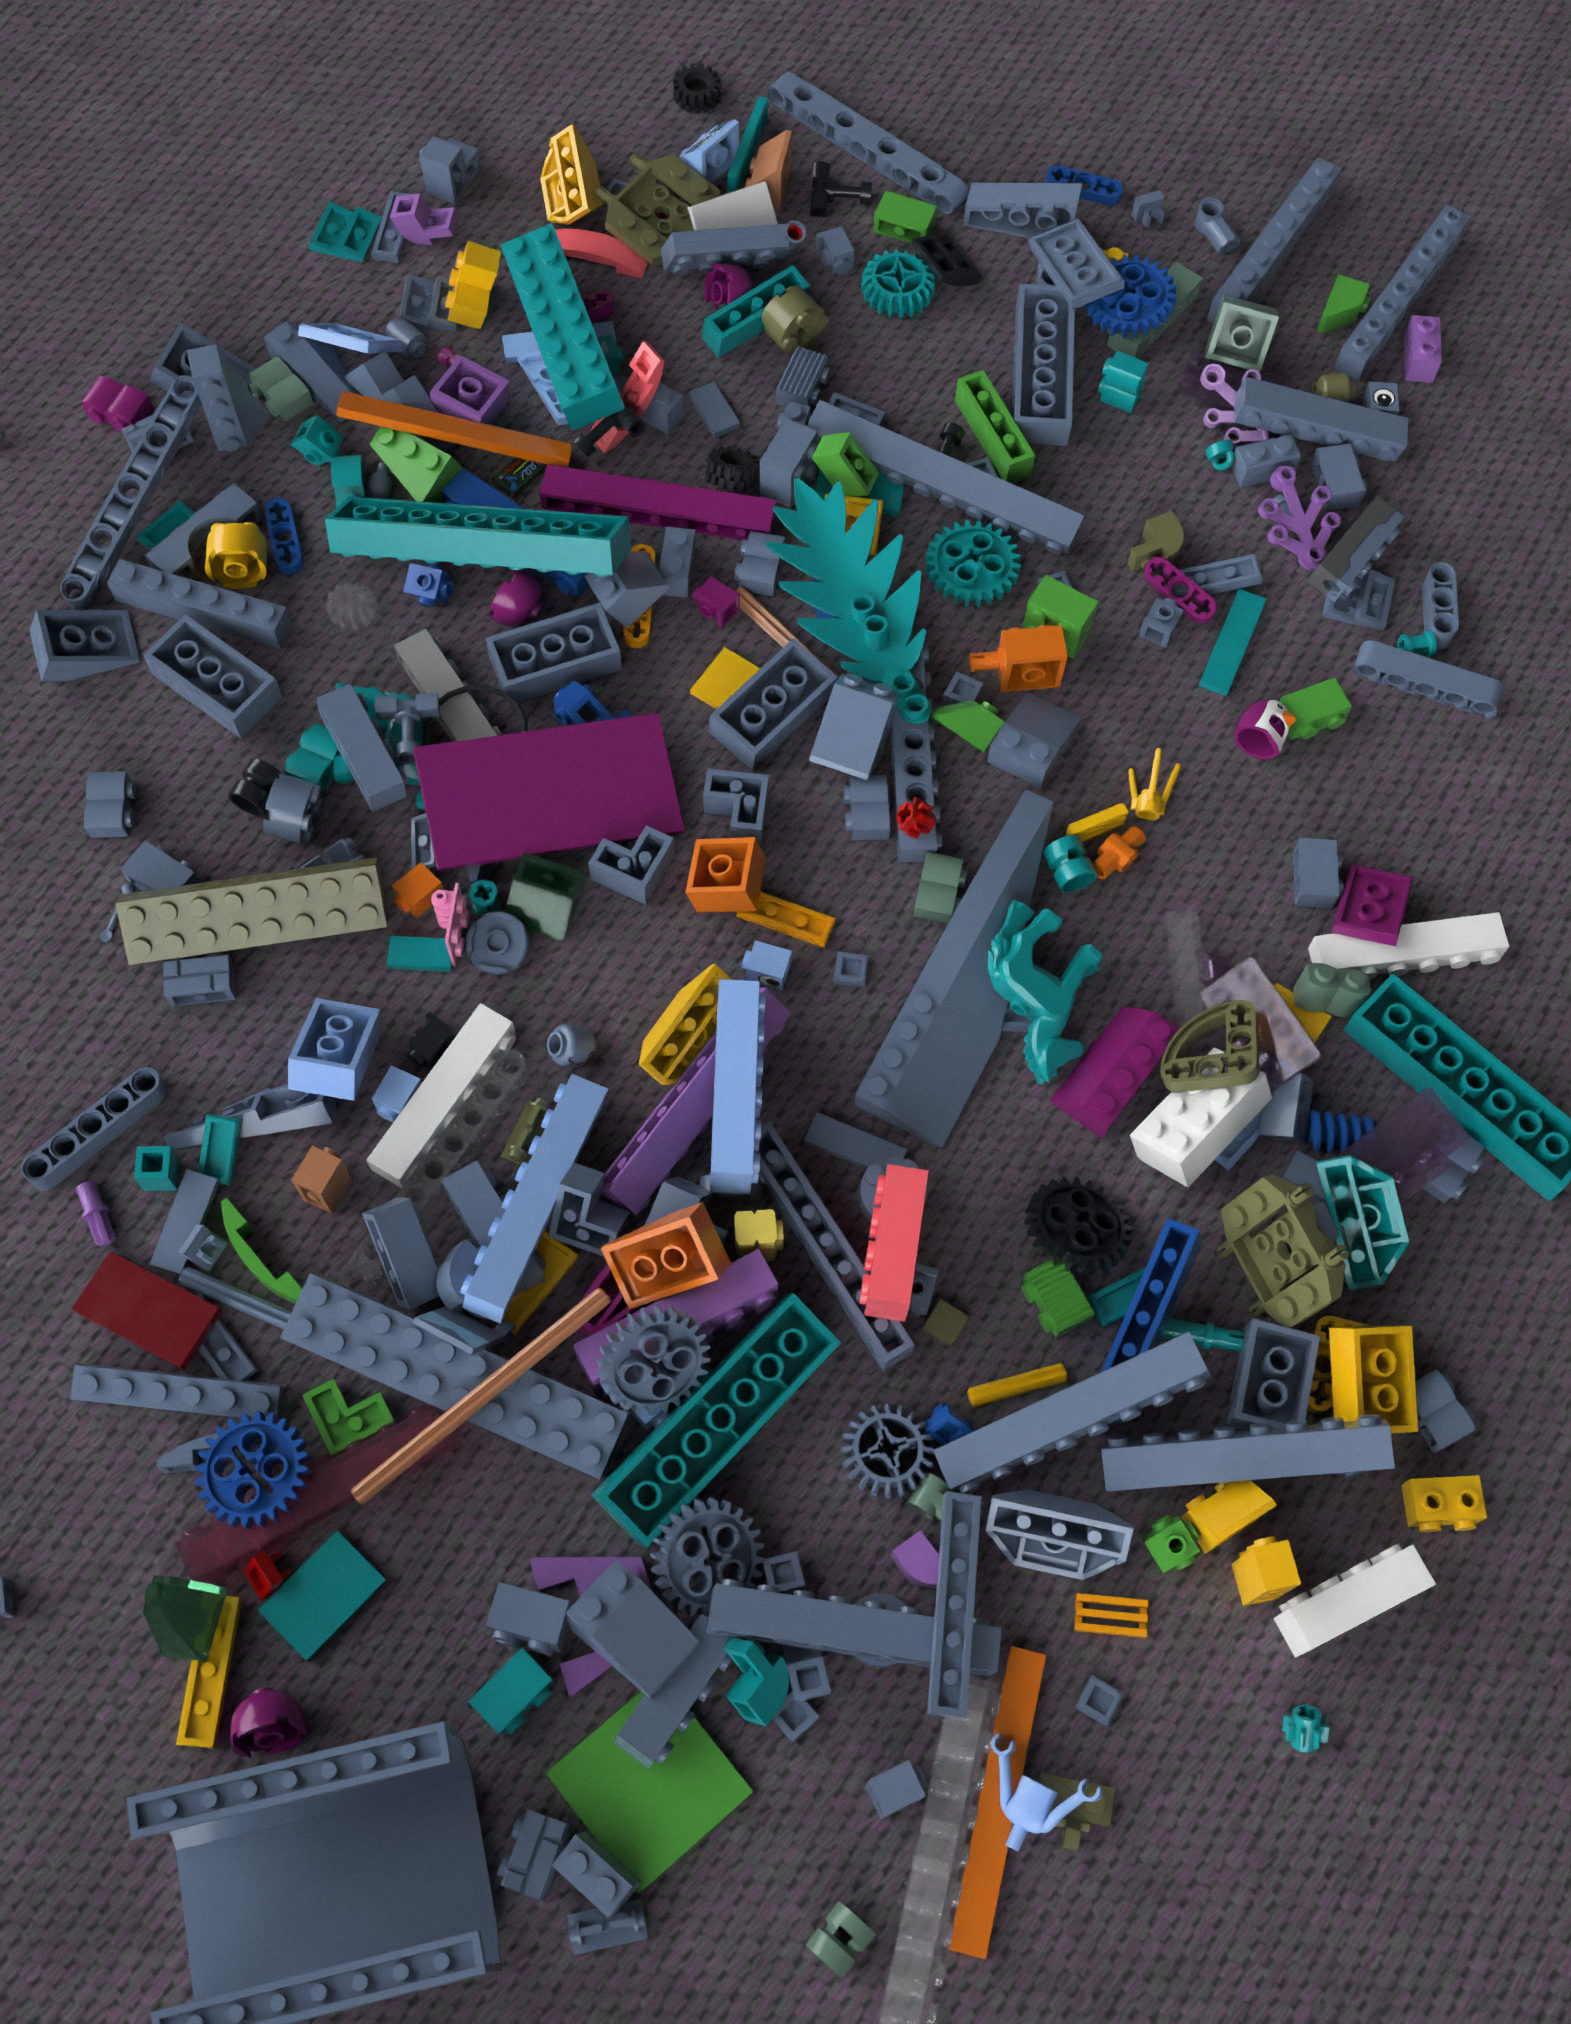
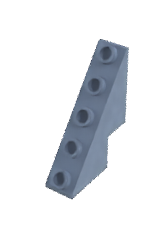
[344,351,455,452]

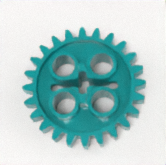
[925,520,1021,607]

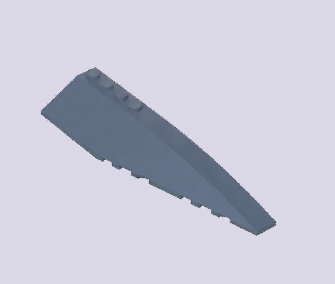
[855,789,1054,1149]

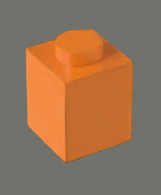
[392,862,444,918]

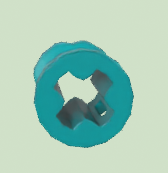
[1397,630,1437,657]
[469,879,500,917]

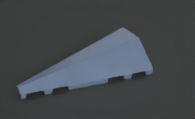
[164,1084,337,1150]

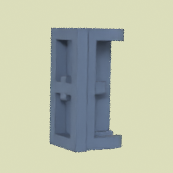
[1259,1071,1314,1144]

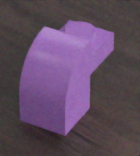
[390,193,459,246]
[890,1530,939,1589]

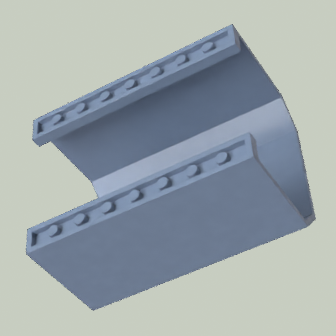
[126,1721,502,2024]

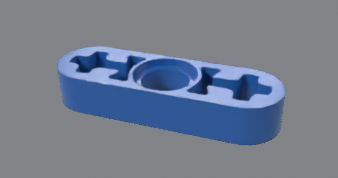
[1045,165,1123,206]
[264,498,304,575]

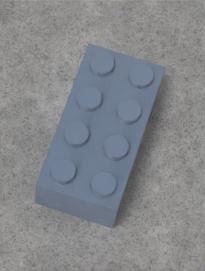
[485,603,622,706]
[143,614,283,739]
[708,638,838,771]

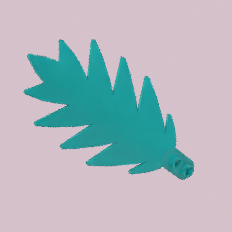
[766,478,932,724]

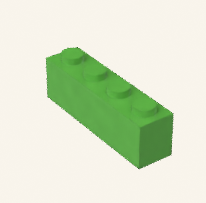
[955,370,1035,484]

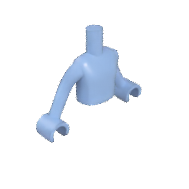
[991,1733,1104,1852]

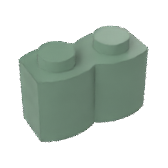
[249,356,313,422]
[913,852,967,924]
[1293,963,1371,1018]

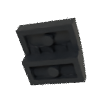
[911,234,982,286]

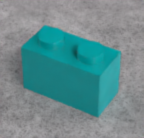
[468,1648,555,1737]

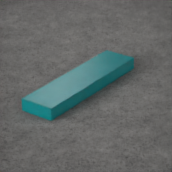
[727,96,768,193]
[1198,589,1266,696]

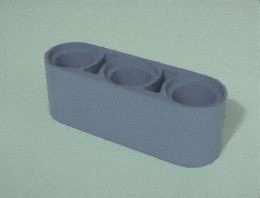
[1422,562,1459,649]

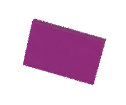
[1332,865,1414,946]

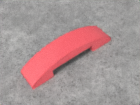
[555,229,649,279]
[590,341,664,453]

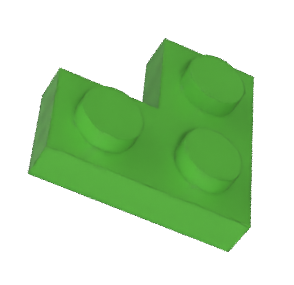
[302,1379,397,1458]

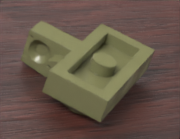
[1040,1774,1115,1850]

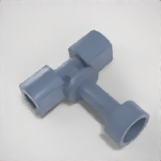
[375,693,440,764]

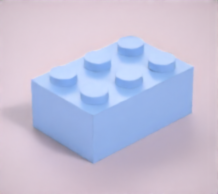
[288,998,380,1101]

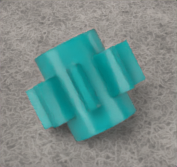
[1282,1705,1330,1753]

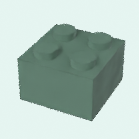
[1205,295,1279,372]

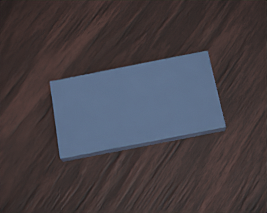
[1028,218,1125,310]

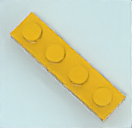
[176,1594,242,1749]

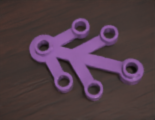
[1258,466,1341,571]

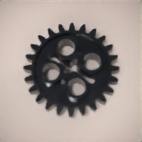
[1024,1177,1133,1275]

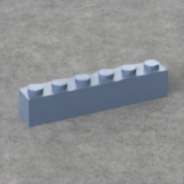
[1233,377,1408,461]
[107,559,292,649]

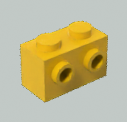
[1401,1475,1487,1533]

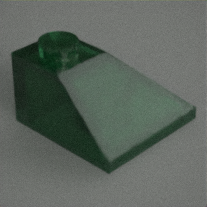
[142,1575,228,1662]

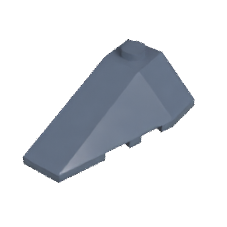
[264,321,357,424]

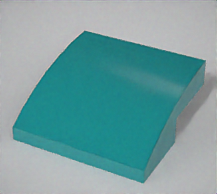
[309,201,382,262]

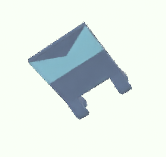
[413,1303,516,1355]

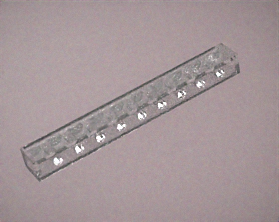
[877,1676,1001,2024]

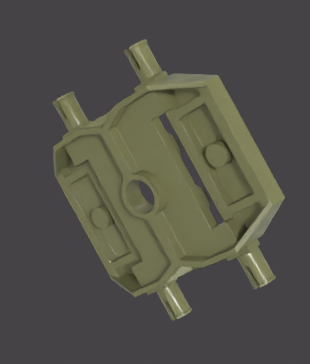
[595,152,721,265]
[1217,1174,1349,1328]

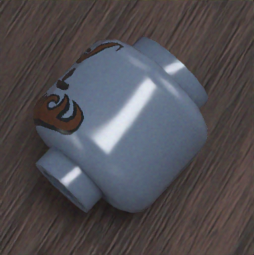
[547,1024,597,1067]

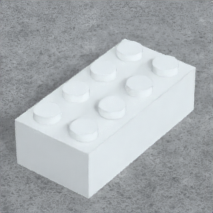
[1130,1047,1272,1187]
[1274,1544,1436,1658]

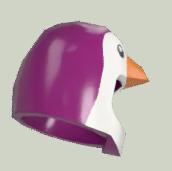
[1234,699,1296,760]

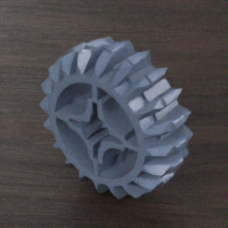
[840,1403,935,1499]

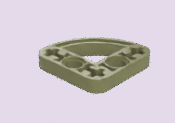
[1160,1000,1260,1092]

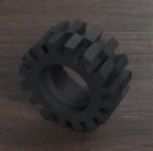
[673,63,721,114]
[705,446,760,492]

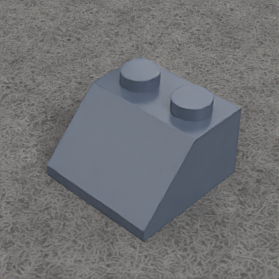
[584,551,670,628]

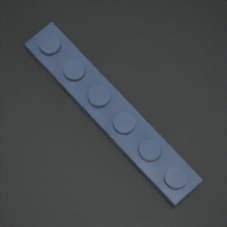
[71,1363,283,1420]
[927,1491,981,1719]

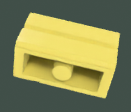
[734,1209,784,1261]

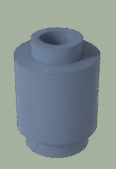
[385,318,427,359]

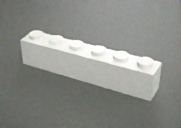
[1308,912,1509,980]
[366,1003,516,1190]

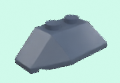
[985,1489,1134,1580]

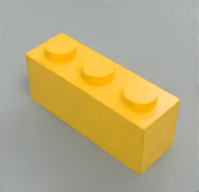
[1231,1536,1301,1606]

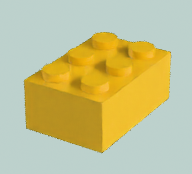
[1329,1325,1418,1433]

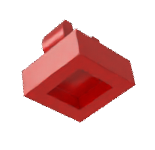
[244,1550,292,1602]

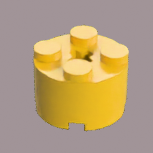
[205,522,268,589]

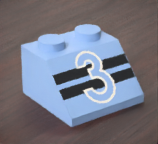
[678,119,739,183]

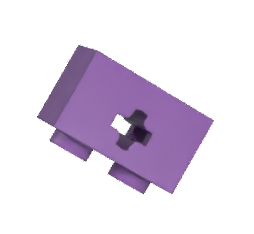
[1403,315,1442,383]

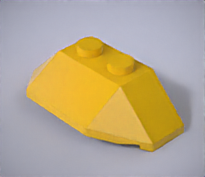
[540,124,604,225]
[639,964,732,1085]

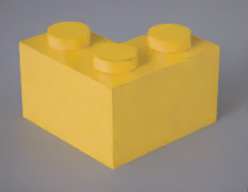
[445,241,501,329]

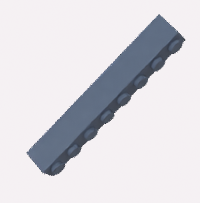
[1207,157,1342,323]
[933,1332,1211,1494]
[1101,1414,1395,1491]
[706,1579,1001,1676]

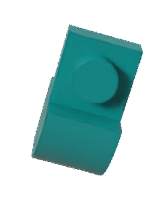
[331,454,367,508]
[723,1637,789,1727]

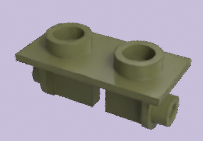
[500,1098,554,1166]

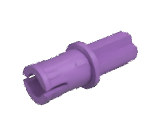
[75,1180,116,1246]

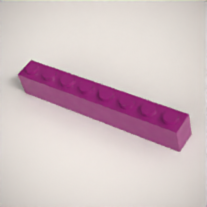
[540,465,776,540]

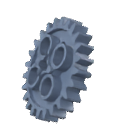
[597,1305,711,1415]
[650,1497,765,1617]

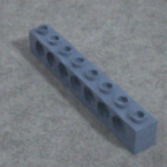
[1334,204,1471,381]
[890,634,942,863]
[754,1122,915,1372]

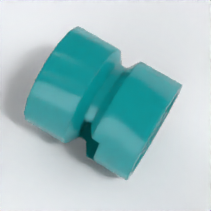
[1043,835,1098,894]

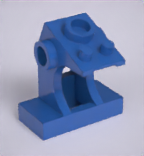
[553,680,633,726]

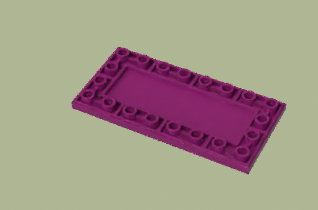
[413,713,684,871]

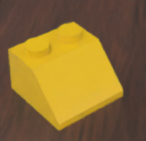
[1181,1480,1277,1554]

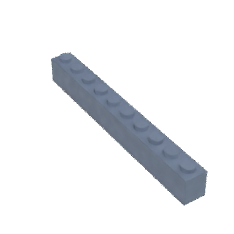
[806,400,1084,555]

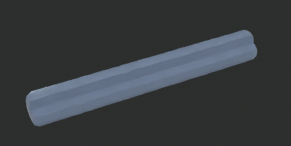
[179,1267,292,1330]

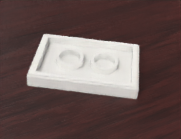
[687,181,778,230]

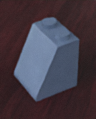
[809,674,900,780]

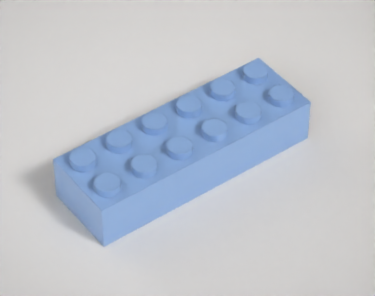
[710,979,765,1194]

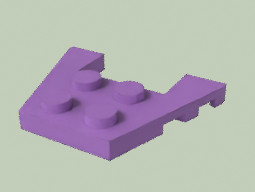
[529,1557,652,1697]

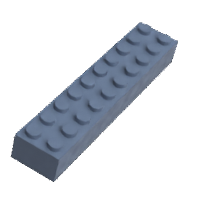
[280,1273,632,1479]

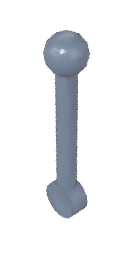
[100,883,134,942]

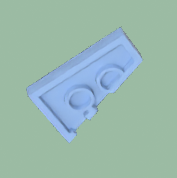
[517,351,568,426]

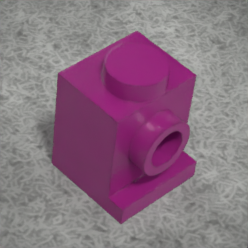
[692,576,740,629]

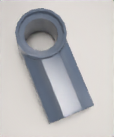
[1194,197,1240,255]

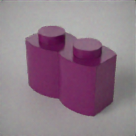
[81,376,154,432]

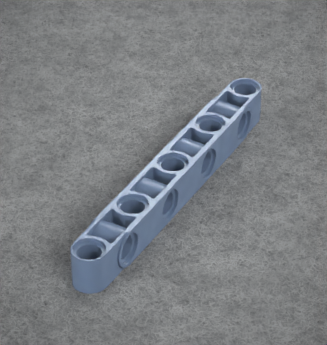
[766,72,969,215]
[60,375,201,610]

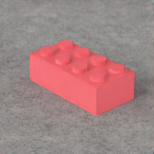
[859,1164,929,1322]

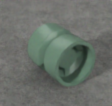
[805,1901,876,1979]

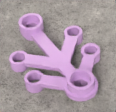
[1200,364,1284,446]

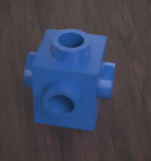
[403,563,454,607]

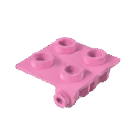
[431,883,470,966]

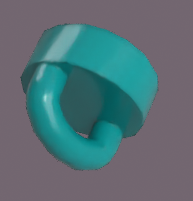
[1205,439,1235,471]

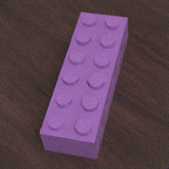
[573,1249,778,1397]

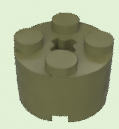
[761,286,829,354]

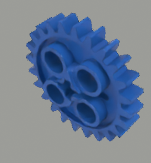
[1084,255,1176,338]
[194,1411,312,1530]

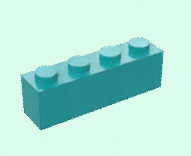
[701,265,810,358]

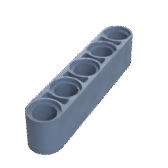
[1353,641,1504,718]
[21,1067,167,1191]

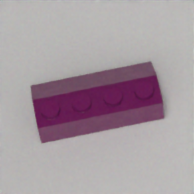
[1050,1006,1179,1139]

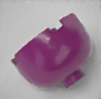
[704,263,755,314]
[487,569,543,627]
[230,1687,307,1758]

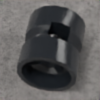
[228,758,282,817]

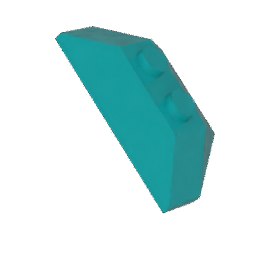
[1316,1155,1409,1291]

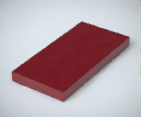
[71,1251,223,1371]

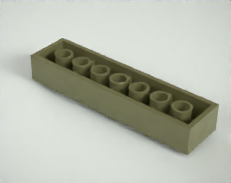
[115,857,389,965]

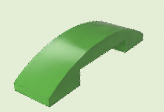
[221,1198,302,1304]

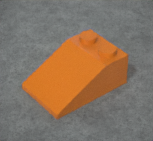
[601,1202,731,1309]

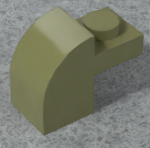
[1127,510,1184,572]

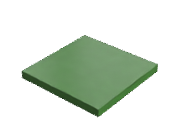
[546,1691,753,1895]

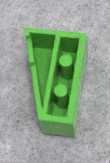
[370,426,463,503]

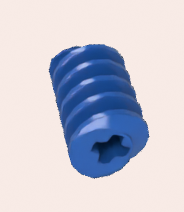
[1305,1110,1378,1158]

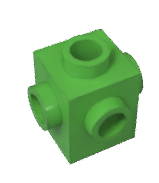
[1141,1515,1200,1573]

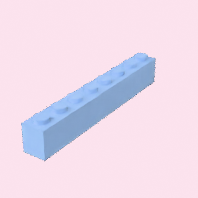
[460,1074,608,1324]

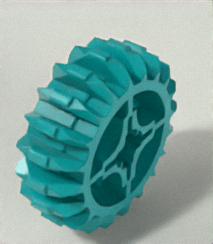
[861,249,936,320]

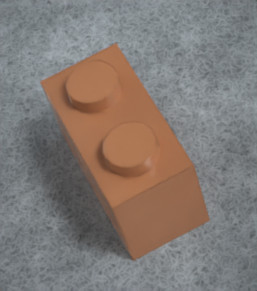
[291,1146,352,1214]

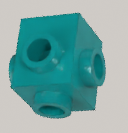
[290,415,344,466]

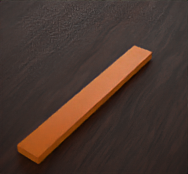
[336,391,572,467]
[948,1646,1046,1959]

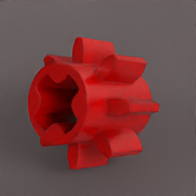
[897,797,936,839]

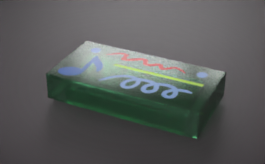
[492,457,547,500]

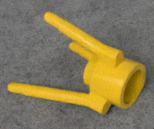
[1128,748,1181,820]

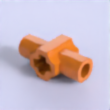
[1092,826,1146,879]

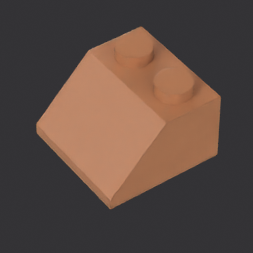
[745,130,792,211]

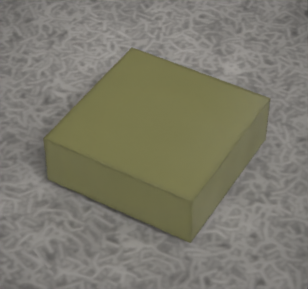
[922,1299,969,1347]

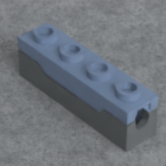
[1307,496,1404,602]

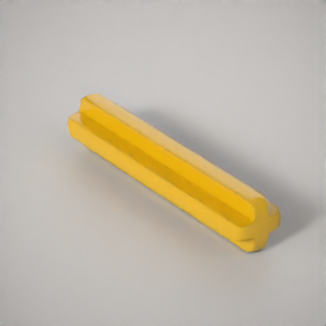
[967,1363,1067,1407]

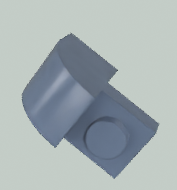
[436,1239,488,1320]

